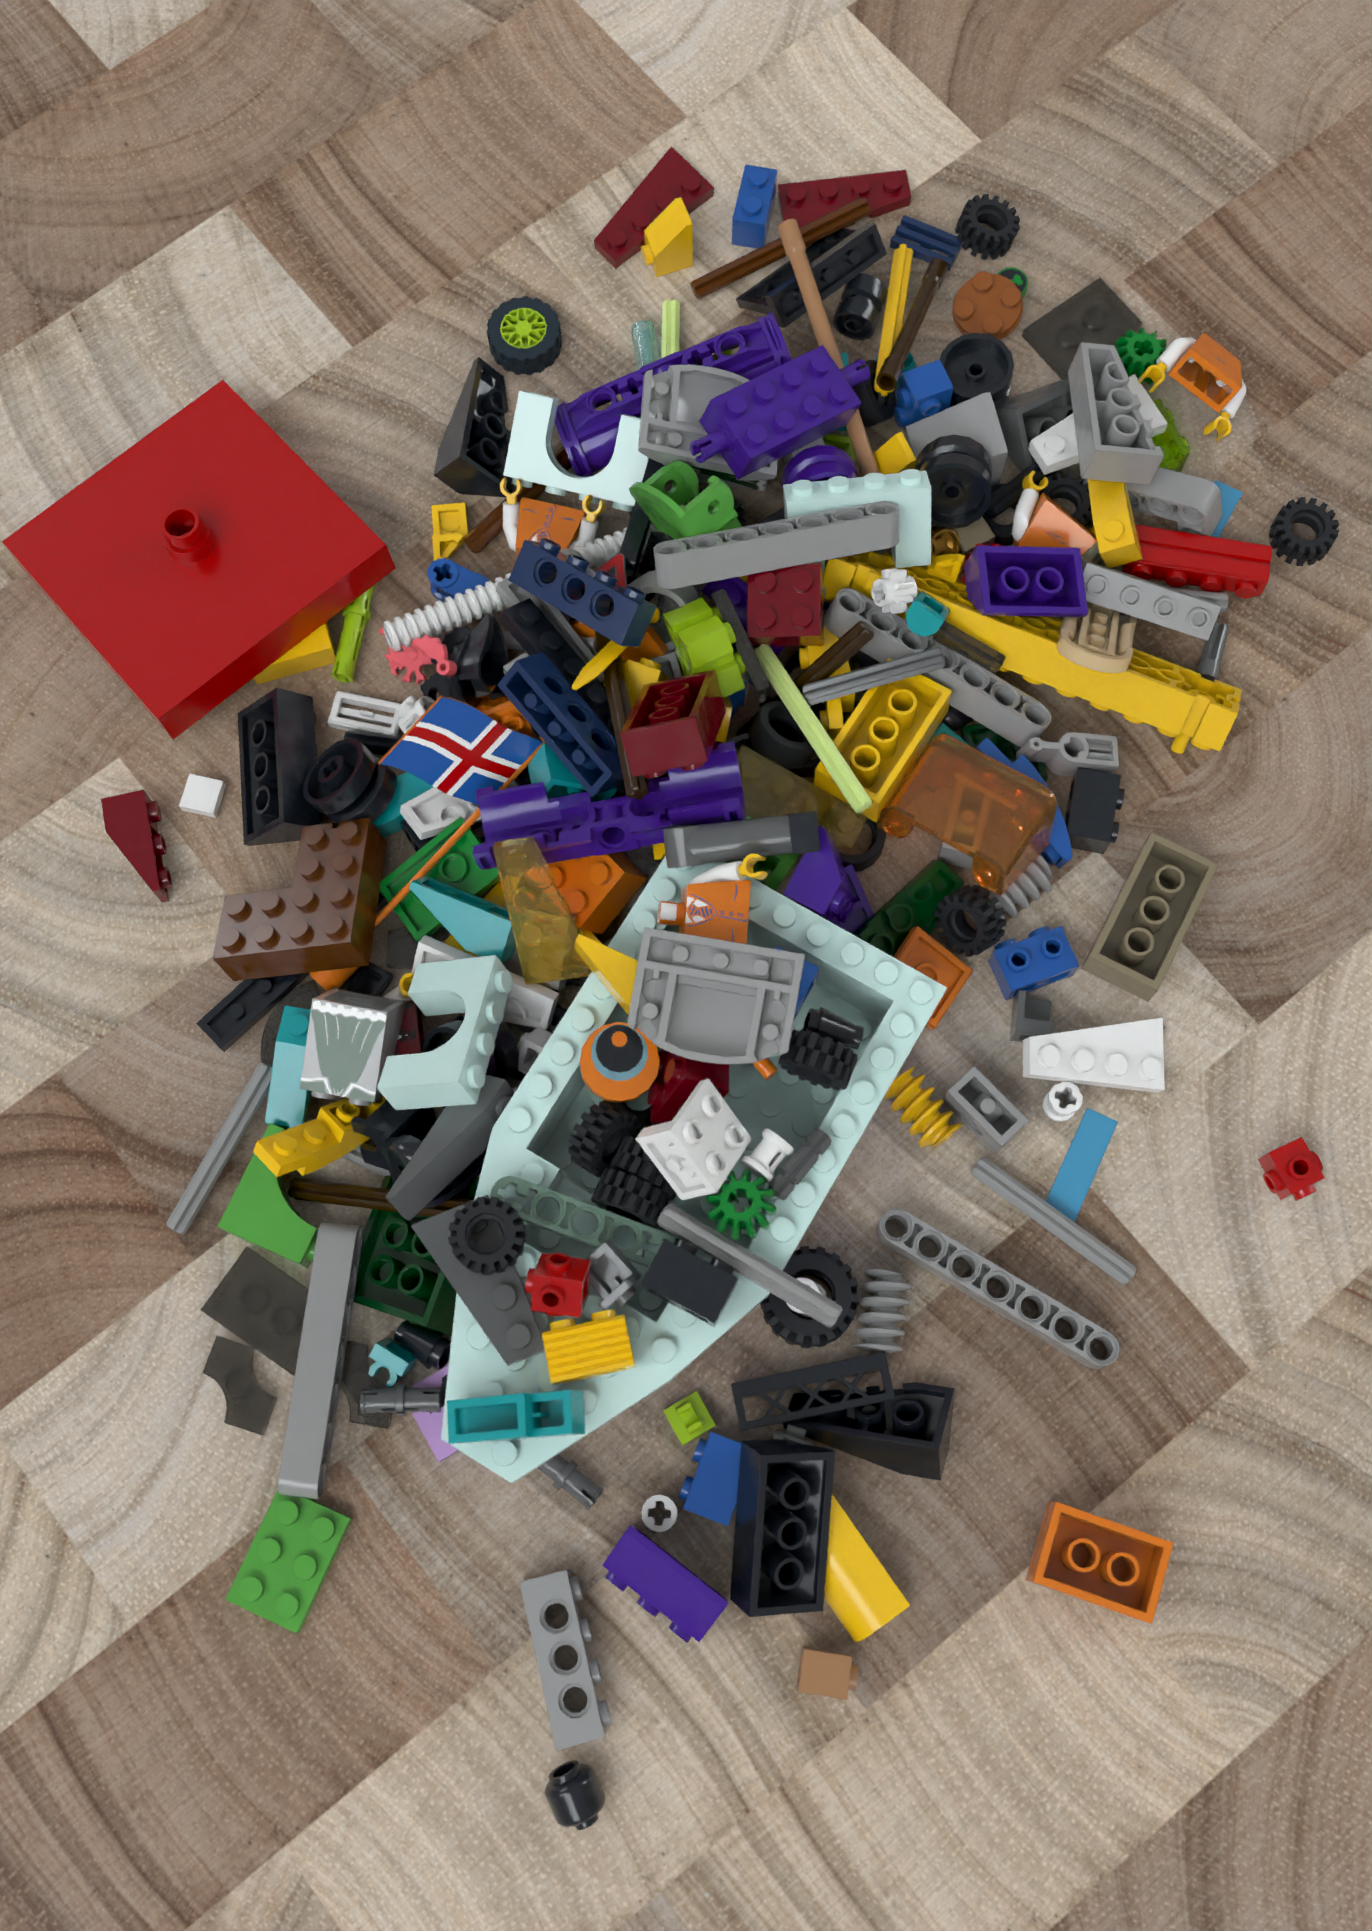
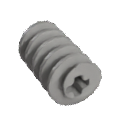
[980,850,1052,919]
[853,1268,912,1354]

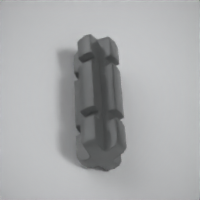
[768,1128,832,1200]

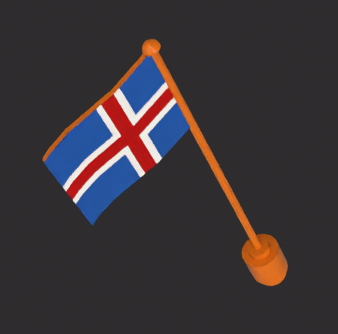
[309,696,546,991]

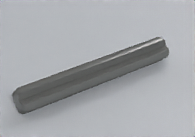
[802,647,945,706]

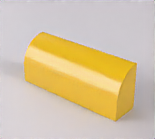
[824,1494,910,1643]

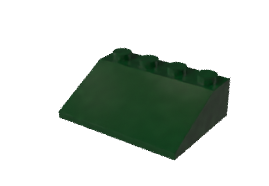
[353,1175,480,1336]

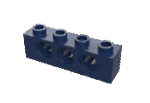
[508,538,657,647]
[497,652,623,797]

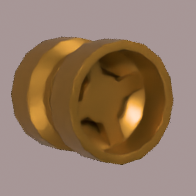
[931,526,961,556]

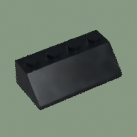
[238,688,322,846]
[730,1439,835,1617]

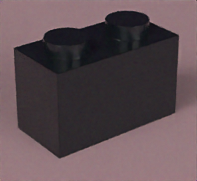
[1065,767,1125,854]
[641,1238,738,1328]

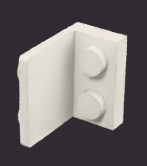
[636,1079,751,1200]

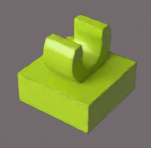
[663,1391,716,1446]

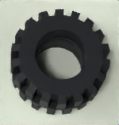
[760,1246,859,1349]

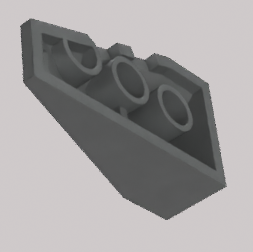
[995,377,1073,472]
[386,1074,515,1221]

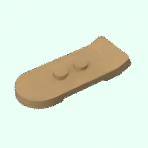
[1056,602,1137,673]

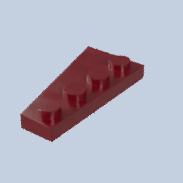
[594,146,714,269]
[777,170,911,228]

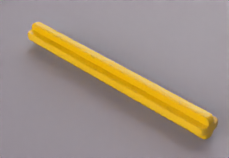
[874,244,913,396]

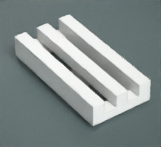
[328,691,401,736]

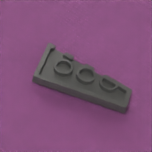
[411,1195,545,1366]

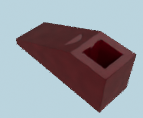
[101,790,172,903]

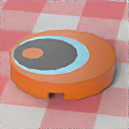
[579,1022,660,1102]

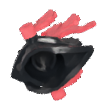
[379,606,508,708]

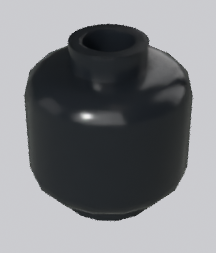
[544,1760,605,1830]

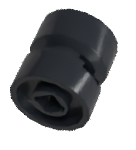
[833,273,888,340]

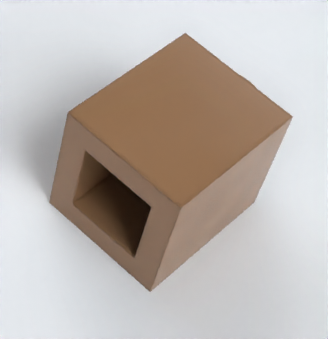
[796,1647,858,1700]

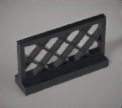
[736,222,887,328]

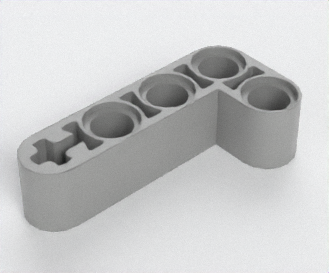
[1082,467,1222,536]

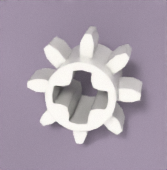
[872,568,917,614]
[397,695,435,733]

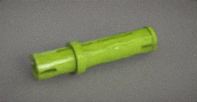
[331,585,375,683]

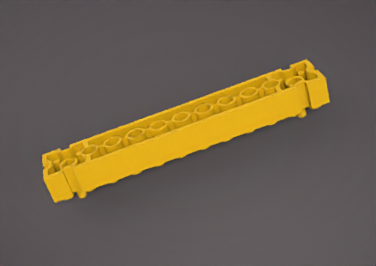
[824,551,1242,754]

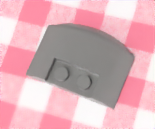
[638,365,777,480]
[627,927,805,1064]

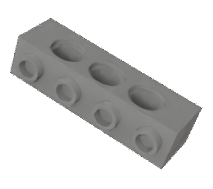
[1081,559,1221,641]
[519,1569,612,1751]

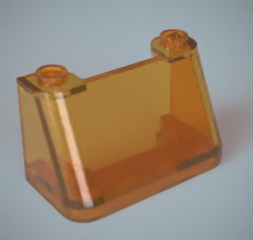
[878,734,1057,896]

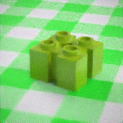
[663,597,746,698]

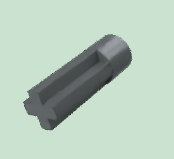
[1197,622,1229,682]

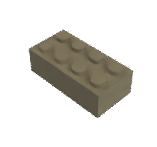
[1081,832,1219,1002]

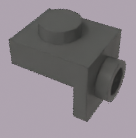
[587,1239,642,1311]

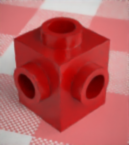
[1258,1137,1325,1201]
[525,1253,591,1318]

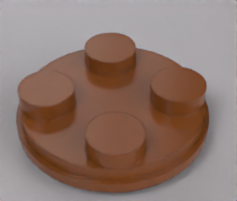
[952,271,1023,340]

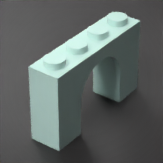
[503,391,649,512]
[783,469,931,574]
[377,955,513,1110]

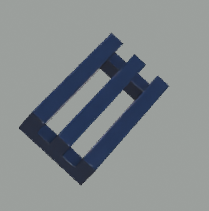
[890,215,963,271]

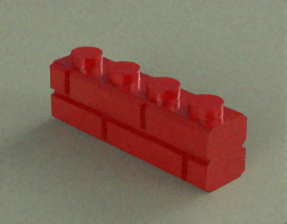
[1122,524,1272,598]

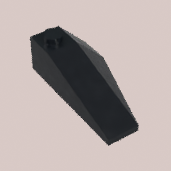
[433,357,514,497]
[783,1382,955,1481]

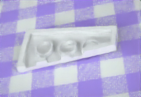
[411,935,560,1030]

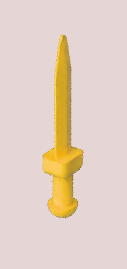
[572,603,660,690]

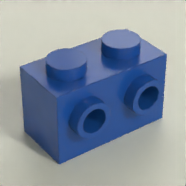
[894,360,954,430]
[988,926,1079,1001]

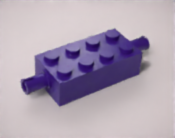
[690,345,870,479]

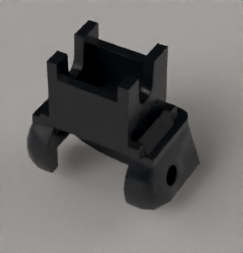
[350,1100,487,1208]

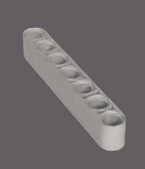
[653,501,899,589]
[824,588,1052,747]
[876,1209,1120,1369]
[278,1222,363,1499]

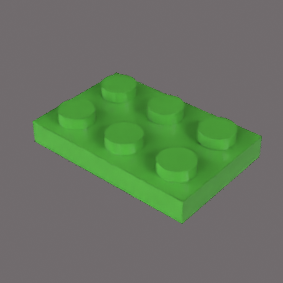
[225,1490,353,1633]

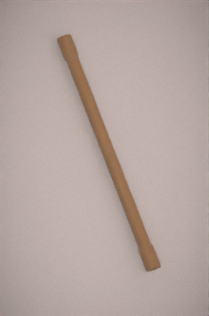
[777,219,880,477]

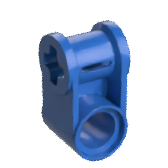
[427,558,490,619]

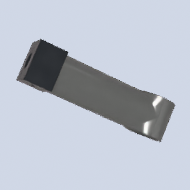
[663,811,820,868]

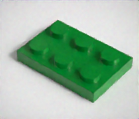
[380,816,506,942]

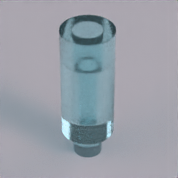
[631,321,659,371]

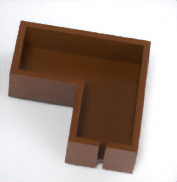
[213,818,387,981]

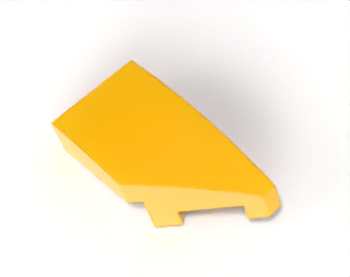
[431,502,468,561]
[925,554,965,584]

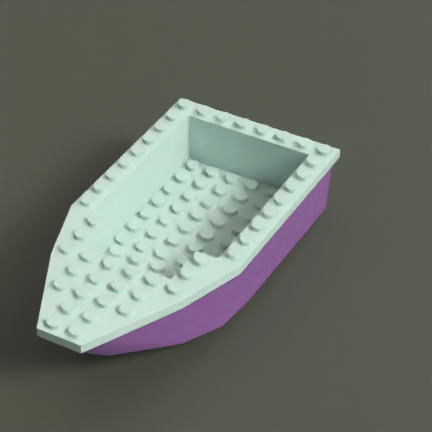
[441,855,947,1484]

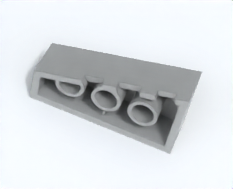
[1068,342,1164,485]

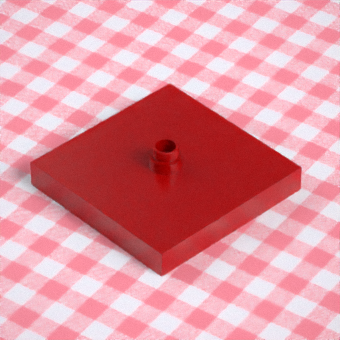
[2,380,396,740]

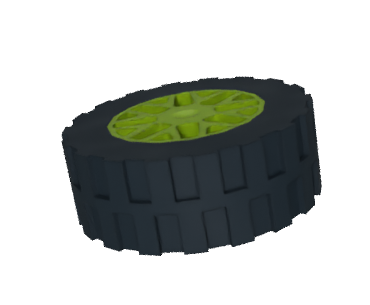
[487,296,562,375]

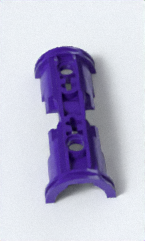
[554,312,792,477]
[472,741,747,870]

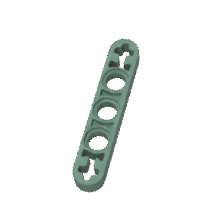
[490,1176,676,1268]

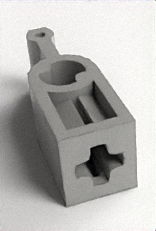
[1016,732,1119,777]

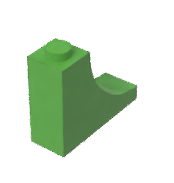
[217,1123,318,1268]

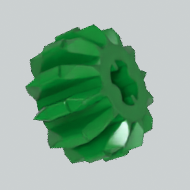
[1115,327,1167,386]
[707,1169,776,1240]

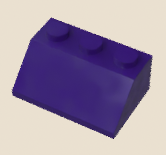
[964,546,1088,617]
[783,826,854,925]
[602,1525,729,1643]

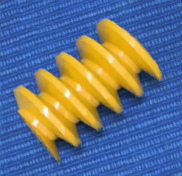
[883,1066,963,1150]

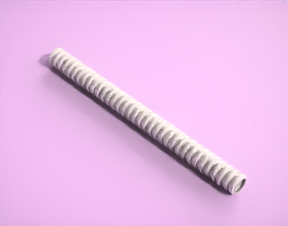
[383,522,674,652]

